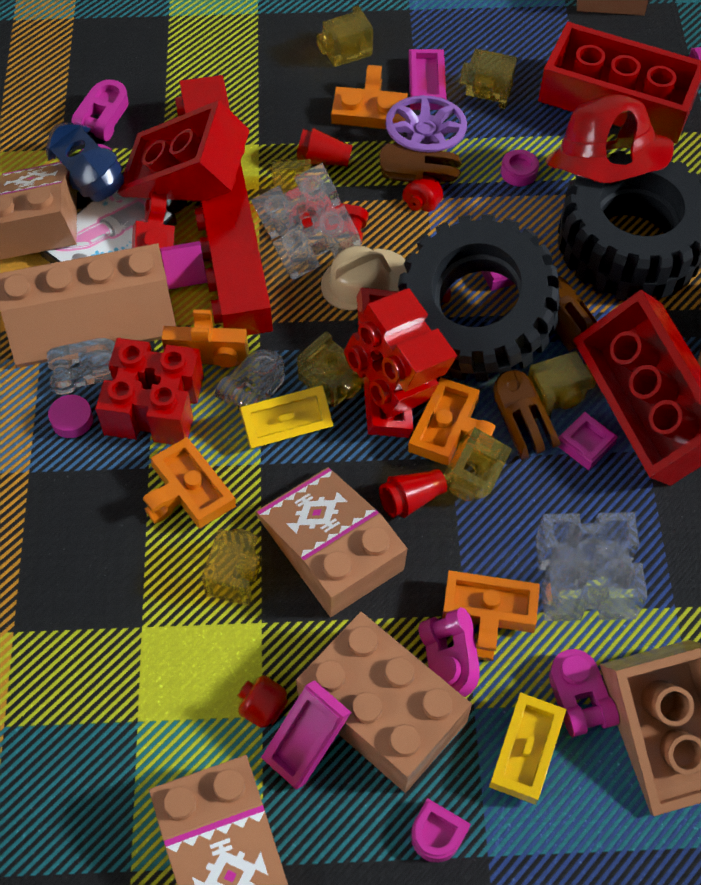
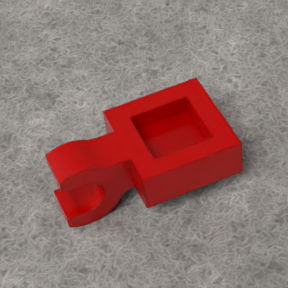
[132,193,175,266]

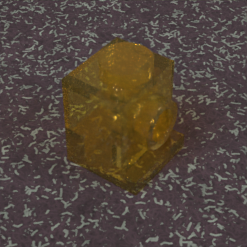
[316,5,373,67]
[460,48,517,109]
[270,158,314,202]
[297,331,363,408]
[528,351,596,418]
[444,427,512,501]
[202,528,261,606]

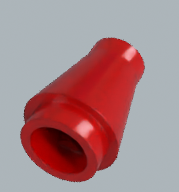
[296,128,353,167]
[379,469,447,518]

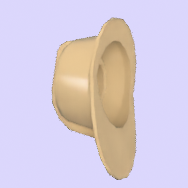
[321,246,407,311]

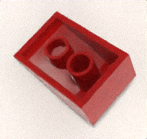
[117,100,250,201]

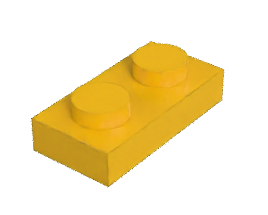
[239,385,333,449]
[489,692,566,805]

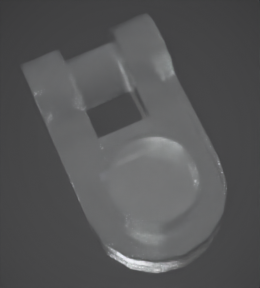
[46,338,115,395]
[215,349,285,412]

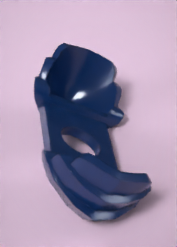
[46,123,124,202]

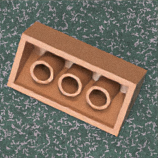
[0,243,176,368]

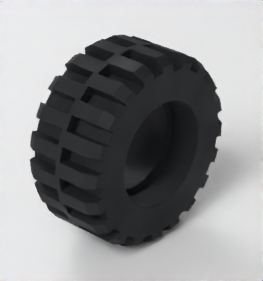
[558,150,701,301]
[398,214,560,382]

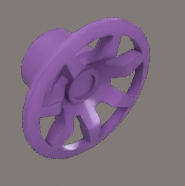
[386,95,467,153]

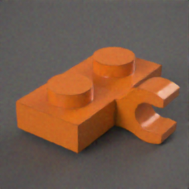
[331,65,408,129]
[161,309,249,367]
[408,377,496,466]
[143,437,236,529]
[442,570,540,661]

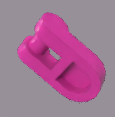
[71,79,129,141]
[419,607,480,697]
[549,649,619,738]

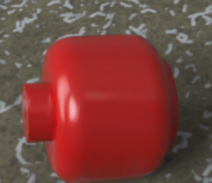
[402,176,444,212]
[237,675,288,728]

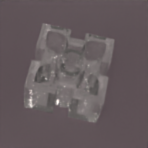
[251,163,362,280]
[536,512,648,621]

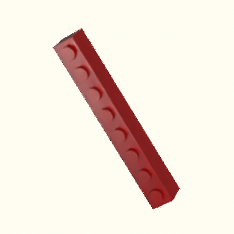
[175,75,273,335]

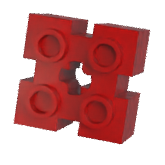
[343,288,458,419]
[95,338,204,445]

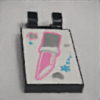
[40,190,188,263]

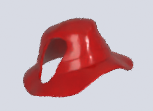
[546,94,674,183]

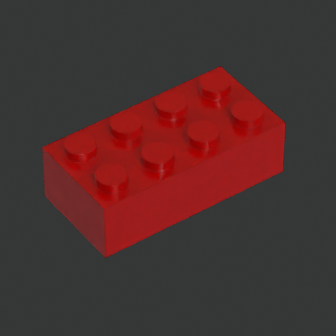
[538,21,701,144]
[573,290,701,486]

